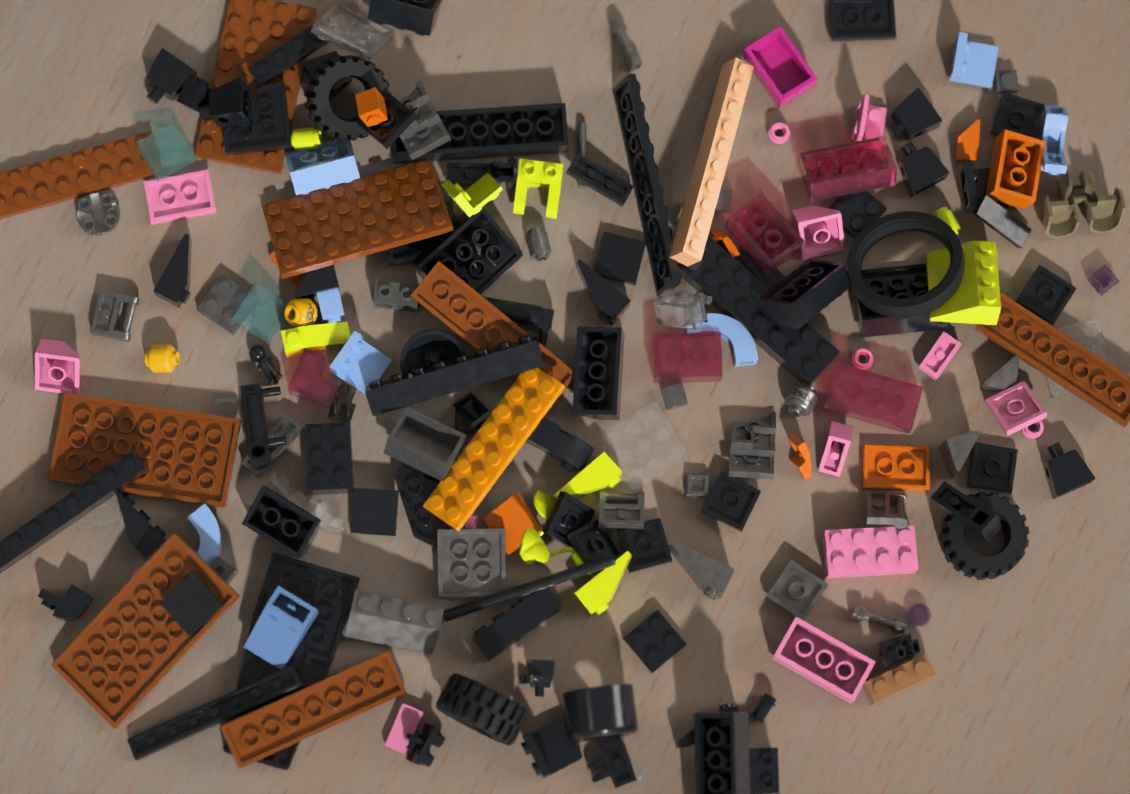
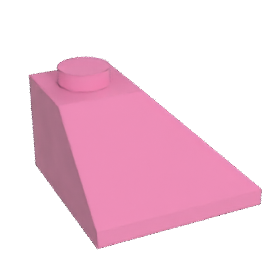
[792,205,845,260]
[35,338,80,395]

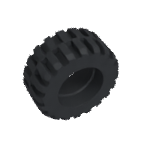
[304,55,391,140]
[939,491,1029,580]
[436,673,528,746]

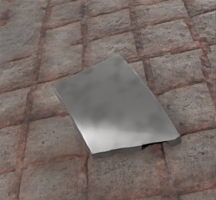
[400,81,451,160]
[729,413,776,480]

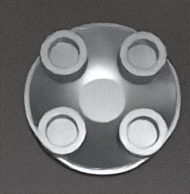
[76,192,120,235]

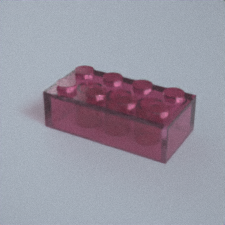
[800,136,897,202]
[823,363,923,434]

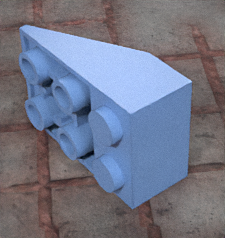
[244,586,319,670]

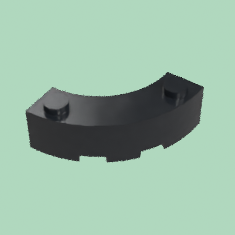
[525,418,595,471]

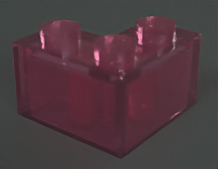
[288,348,339,410]

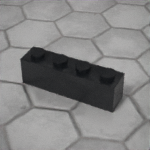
[473,588,562,662]

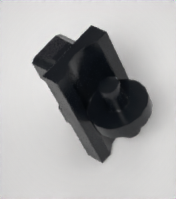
[879,634,920,666]
[405,723,445,767]

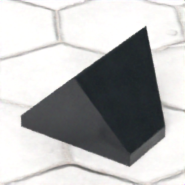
[453,392,491,438]

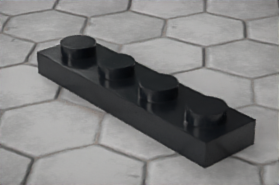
[248,20,332,88]

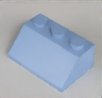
[285,138,360,195]

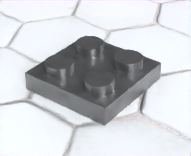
[197,274,259,335]
[766,559,828,621]

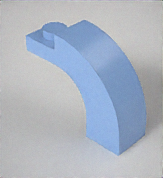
[1040,105,1068,175]
[684,313,758,367]
[187,504,222,565]

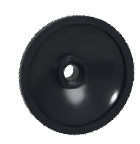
[400,329,466,375]

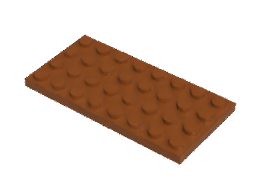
[195,0,317,174]
[262,160,454,279]
[48,392,241,508]
[51,533,240,729]

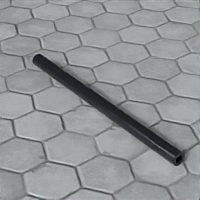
[443,554,616,622]

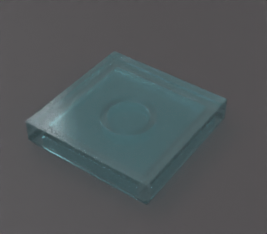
[136,124,196,181]
[231,282,287,344]

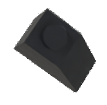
[295,265,340,299]

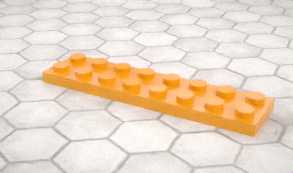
[423,368,565,532]

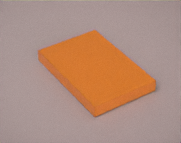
[862,444,930,491]

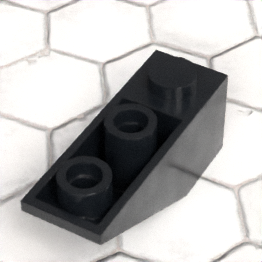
[116,491,167,561]

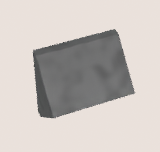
[940,430,981,479]

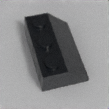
[367,0,443,36]
[242,485,321,559]

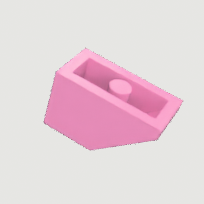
[818,421,853,477]

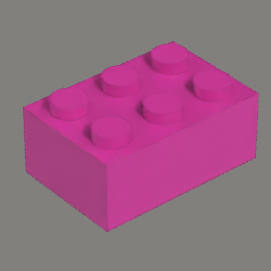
[743,26,817,109]

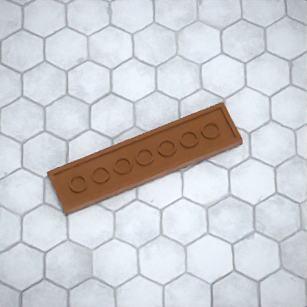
[0,131,163,219]
[411,261,575,396]
[975,292,1130,428]
[220,651,407,769]

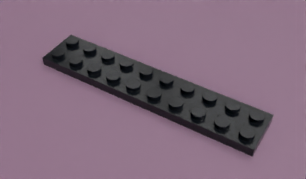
[612,74,682,296]

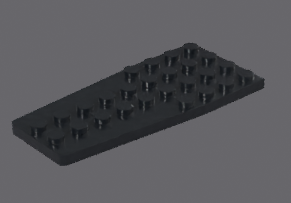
[223,552,360,770]

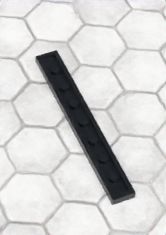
[127,664,303,761]

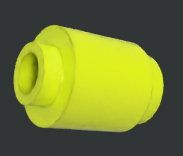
[291,127,323,151]
[931,206,961,236]

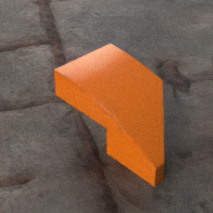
[955,119,980,161]
[708,228,740,260]
[787,432,811,480]

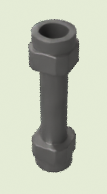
[610,19,642,71]
[851,605,907,634]

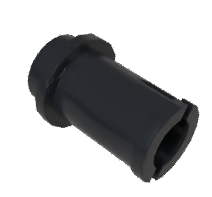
[750,693,776,723]

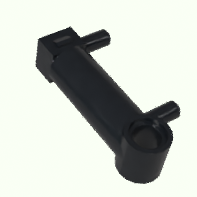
[483,296,554,347]
[241,383,287,469]

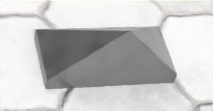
[981,355,1020,391]

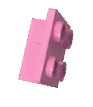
[851,94,887,152]

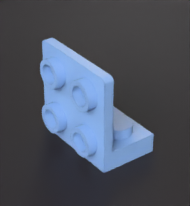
[949,32,998,88]
[329,331,392,395]

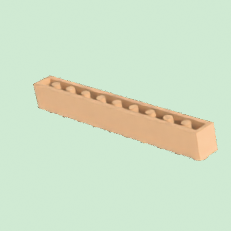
[669,57,754,267]

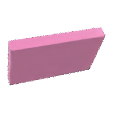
[143,169,217,225]

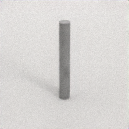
[578,123,587,188]

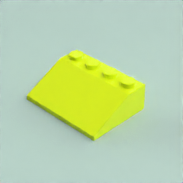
[926,241,1001,325]

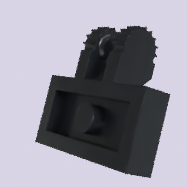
[587,737,637,789]

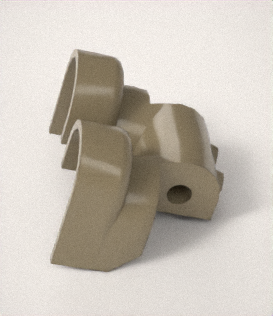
[1042,171,1126,238]

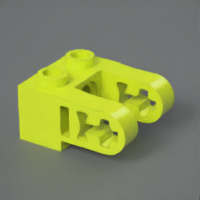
[513,159,563,219]

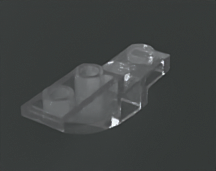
[269,473,346,535]

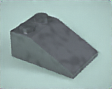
[669,539,735,600]

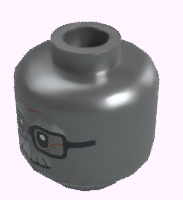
[785,383,818,417]

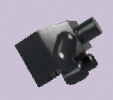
[519,659,554,697]

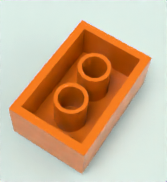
[985,130,1046,210]

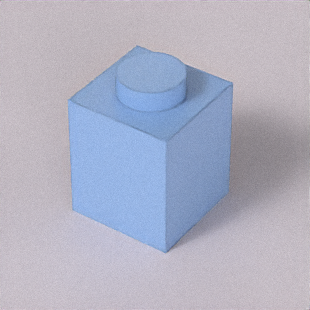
[316,288,345,323]

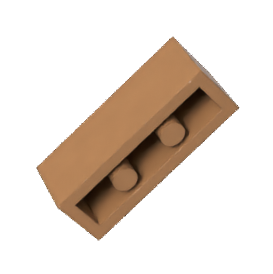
[862,654,936,705]

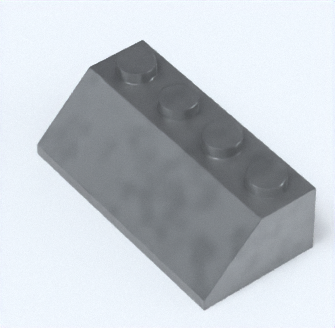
[343,590,444,655]

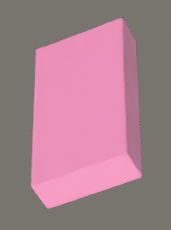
[385,703,424,755]

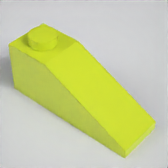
[281,322,351,358]
[553,452,622,501]
[575,551,632,615]

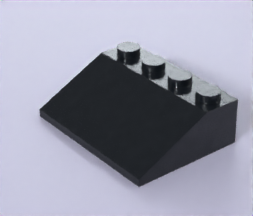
[411,207,523,294]
[853,264,949,338]

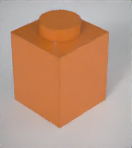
[355,87,388,127]

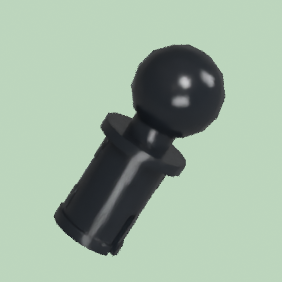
[249,345,283,384]

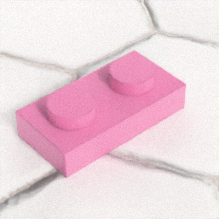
[918,332,962,380]

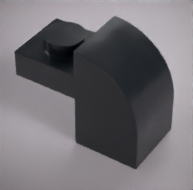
[38,584,94,621]

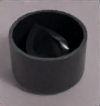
[561,684,638,742]

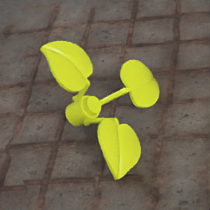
[520,489,598,577]

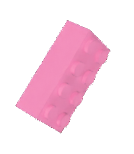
[822,525,918,579]
[772,617,875,704]

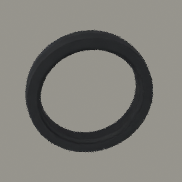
[847,211,965,318]

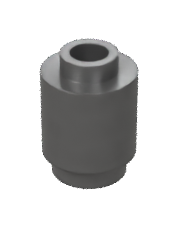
[526,227,552,261]

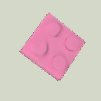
[985,381,1047,436]

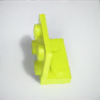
[441,173,503,217]

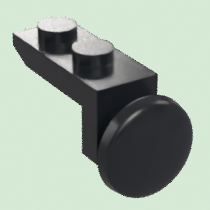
[446,157,518,190]

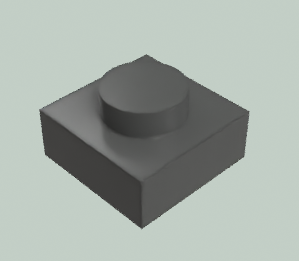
[994,69,1019,94]

